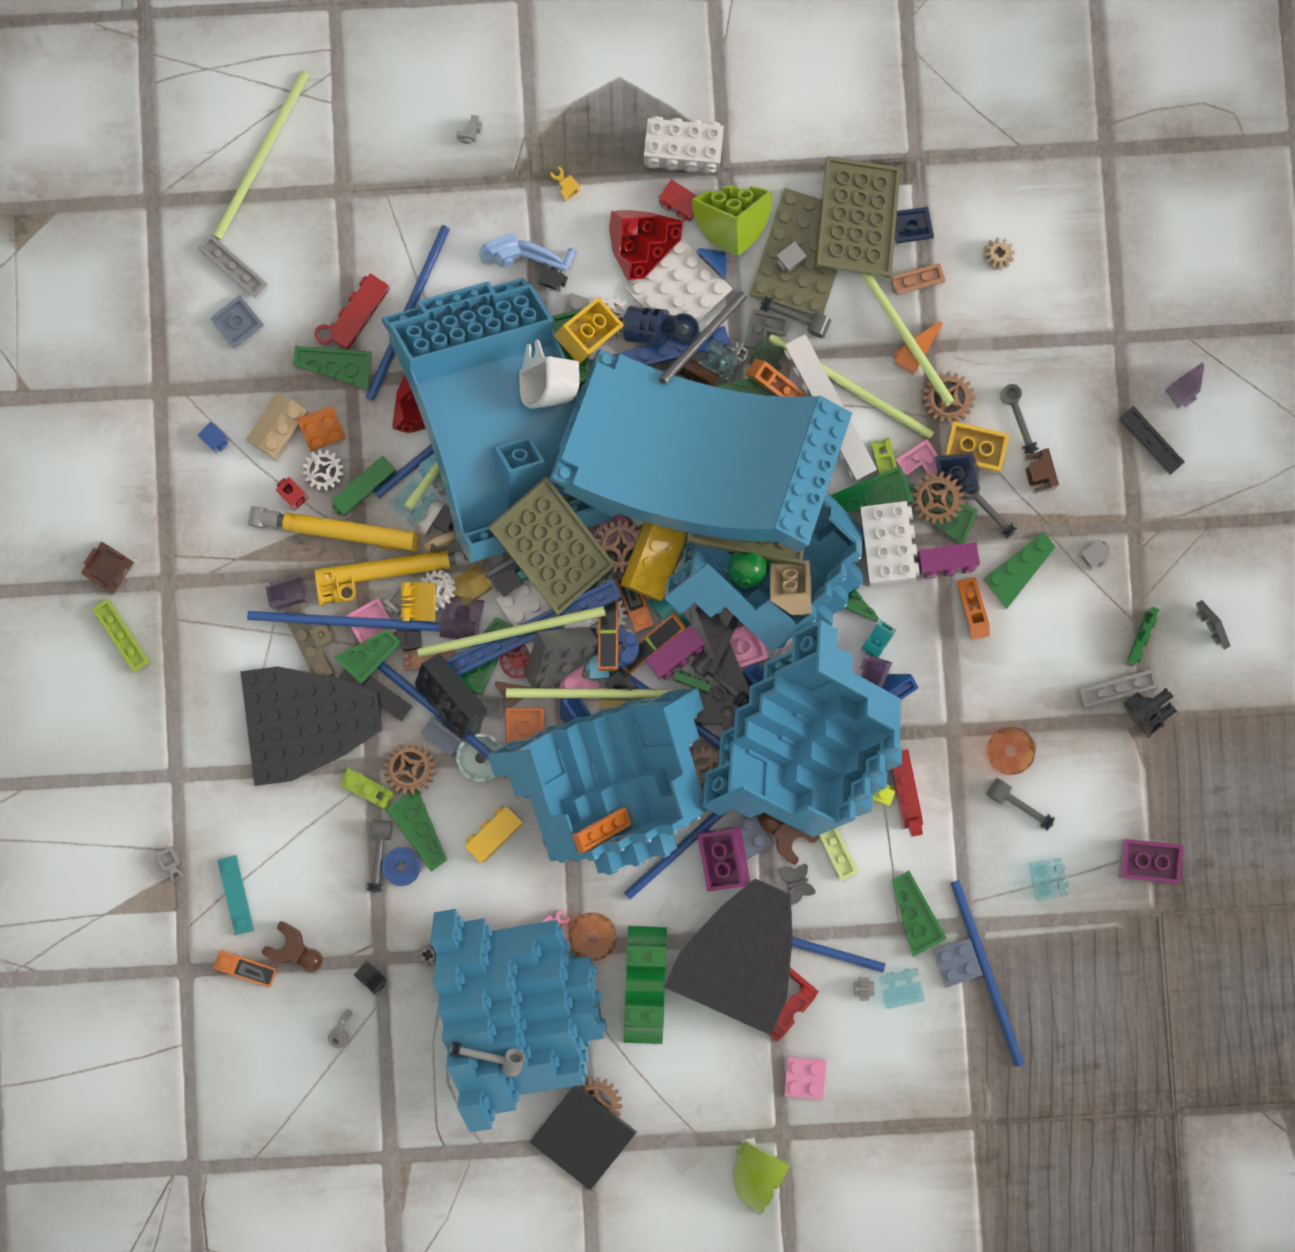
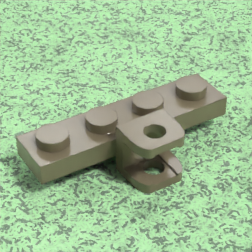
[285,605,337,676]

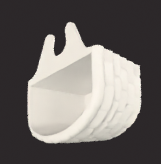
[519,340,579,409]

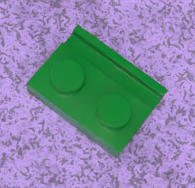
[673,671,712,694]

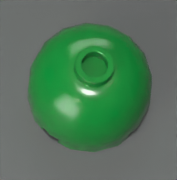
[728,552,766,588]

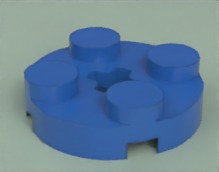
[618,629,639,668]
[382,847,421,886]

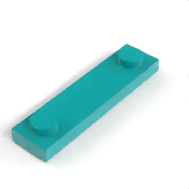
[217,855,255,935]

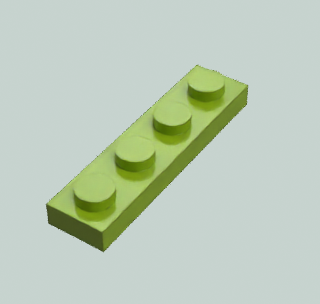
[92,598,151,673]

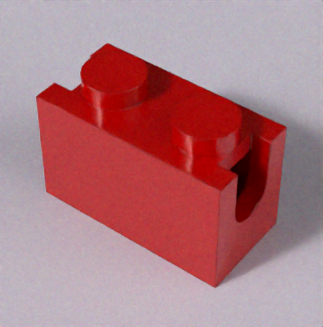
[659,179,697,222]
[276,477,309,511]

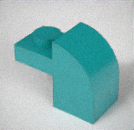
[649,594,691,627]
[861,620,896,659]

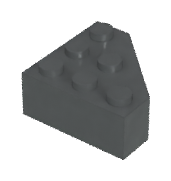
[525,627,598,688]

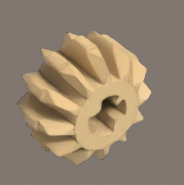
[983,237,1015,270]

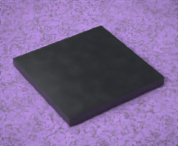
[530,1086,637,1190]

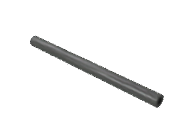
[659,291,747,385]

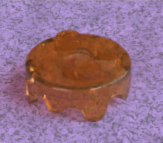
[986,726,1036,775]
[569,912,617,961]

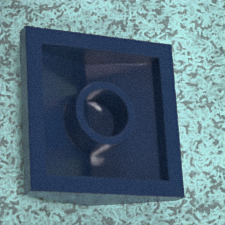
[895,207,934,244]
[935,452,980,493]

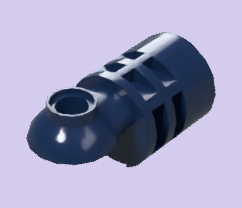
[623,305,700,346]

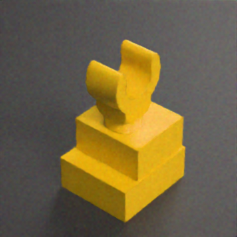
[550,167,581,202]

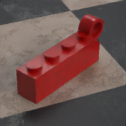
[314,273,390,350]
[891,749,924,837]

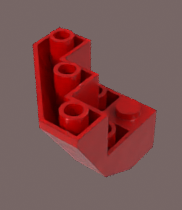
[609,210,683,280]
[392,374,426,433]

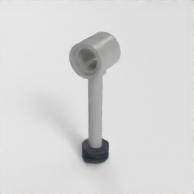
[449,1041,525,1077]

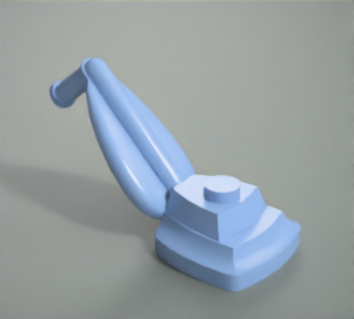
[479,233,577,271]

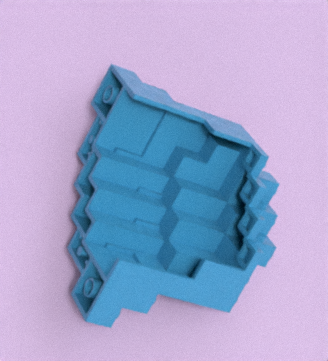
[664,492,863,652]
[703,620,902,837]
[488,688,708,875]
[430,909,607,1133]

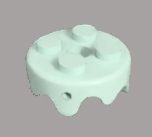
[456,734,502,782]

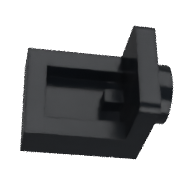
[354,961,387,995]

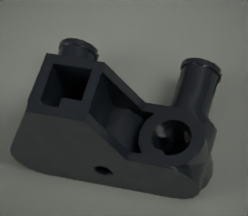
[697,685,736,731]
[1123,688,1177,738]

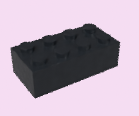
[414,653,487,740]

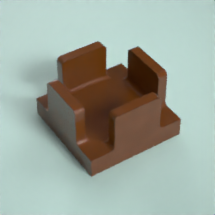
[1023,448,1059,494]
[81,541,135,594]

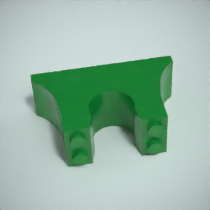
[624,926,667,1044]

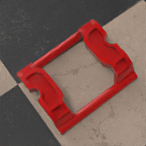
[769,967,819,1042]

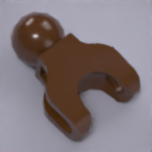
[759,812,818,865]
[261,921,323,973]

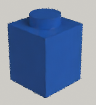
[198,422,229,453]

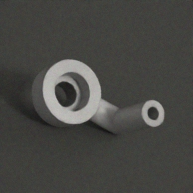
[328,1009,353,1048]

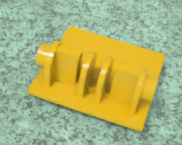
[400,581,435,621]

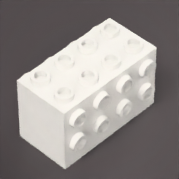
[644,116,724,174]
[861,501,920,587]

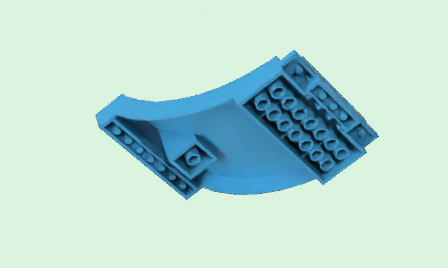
[382,278,612,563]
[549,349,852,552]

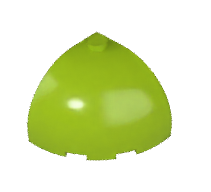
[692,185,772,256]
[733,1140,790,1214]

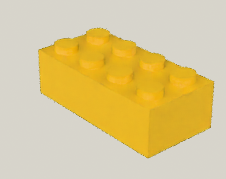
[620,522,688,601]

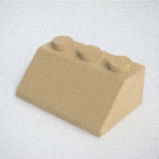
[246,393,309,461]
[770,560,812,615]

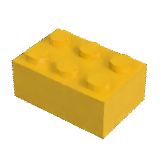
[553,297,624,364]
[944,421,1009,474]
[465,806,524,864]

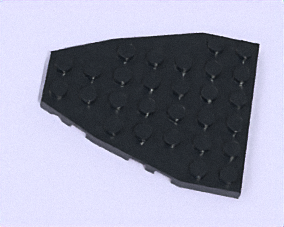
[240,666,383,786]
[664,878,793,1035]

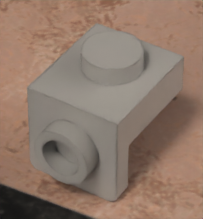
[456,115,482,144]
[383,585,402,615]

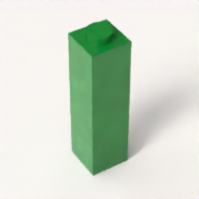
[331,455,397,517]

